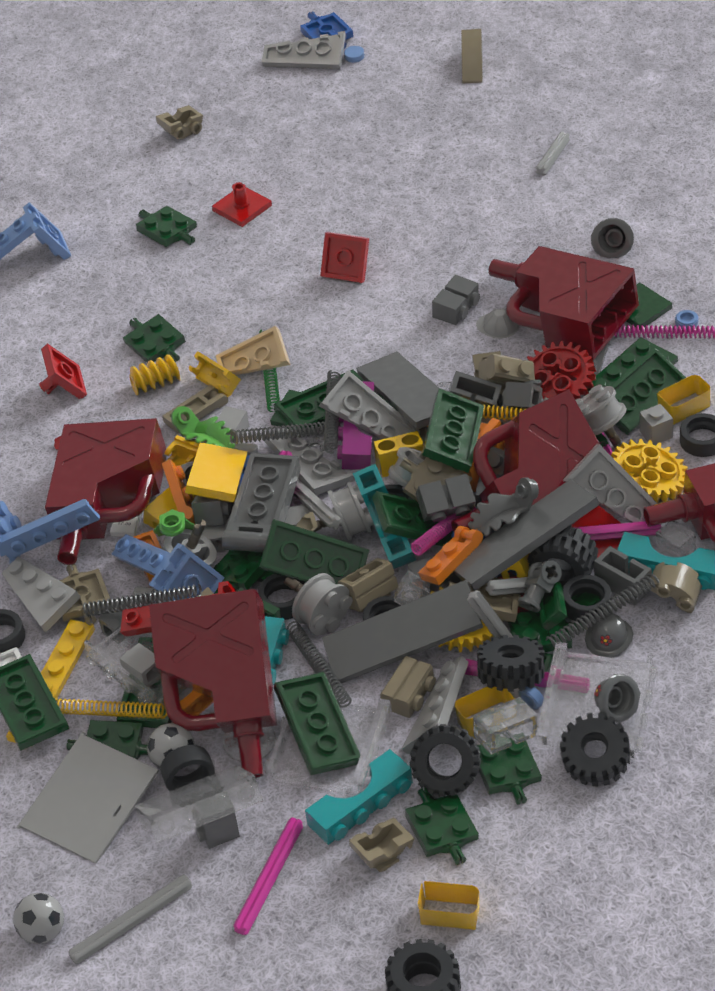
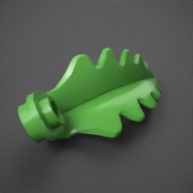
[171,406,235,449]
[153,509,195,537]

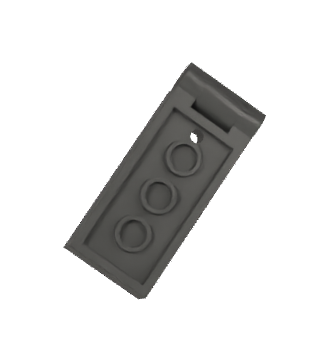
[222,453,301,553]

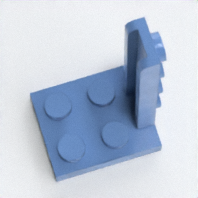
[0,202,72,259]
[0,499,100,563]
[112,534,224,601]

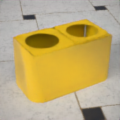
[657,375,710,425]
[373,431,424,477]
[454,687,515,738]
[418,881,480,930]

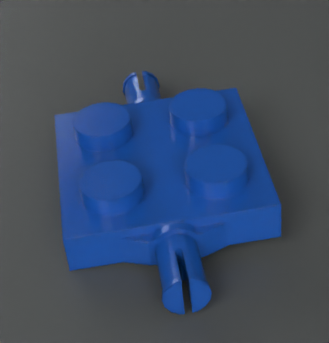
[300,11,354,49]

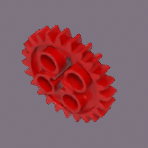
[527,341,596,400]

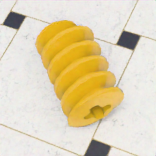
[129,355,180,396]

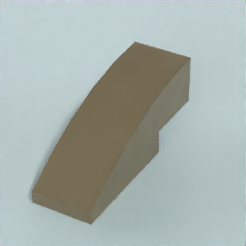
[461,29,483,84]

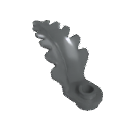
[468,477,539,536]

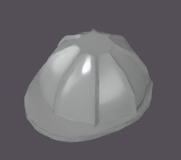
[476,308,520,339]

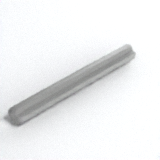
[293,479,342,530]
[68,874,192,964]

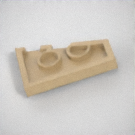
[215,326,291,375]

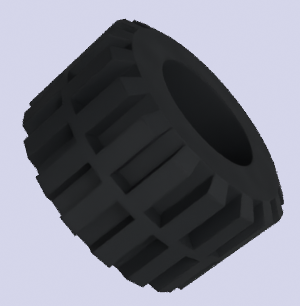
[528,525,598,589]
[409,724,481,797]
[385,939,461,991]

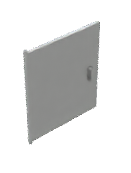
[16,732,159,864]

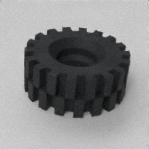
[477,635,544,692]
[560,713,631,787]

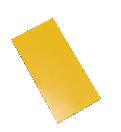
[185,442,247,502]

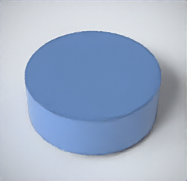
[344,46,364,63]
[675,310,699,330]
[518,687,545,710]

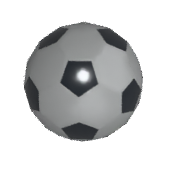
[147,723,195,769]
[13,893,64,944]

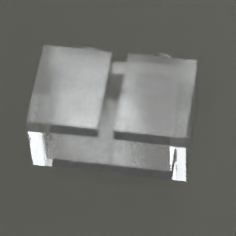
[473,697,538,755]

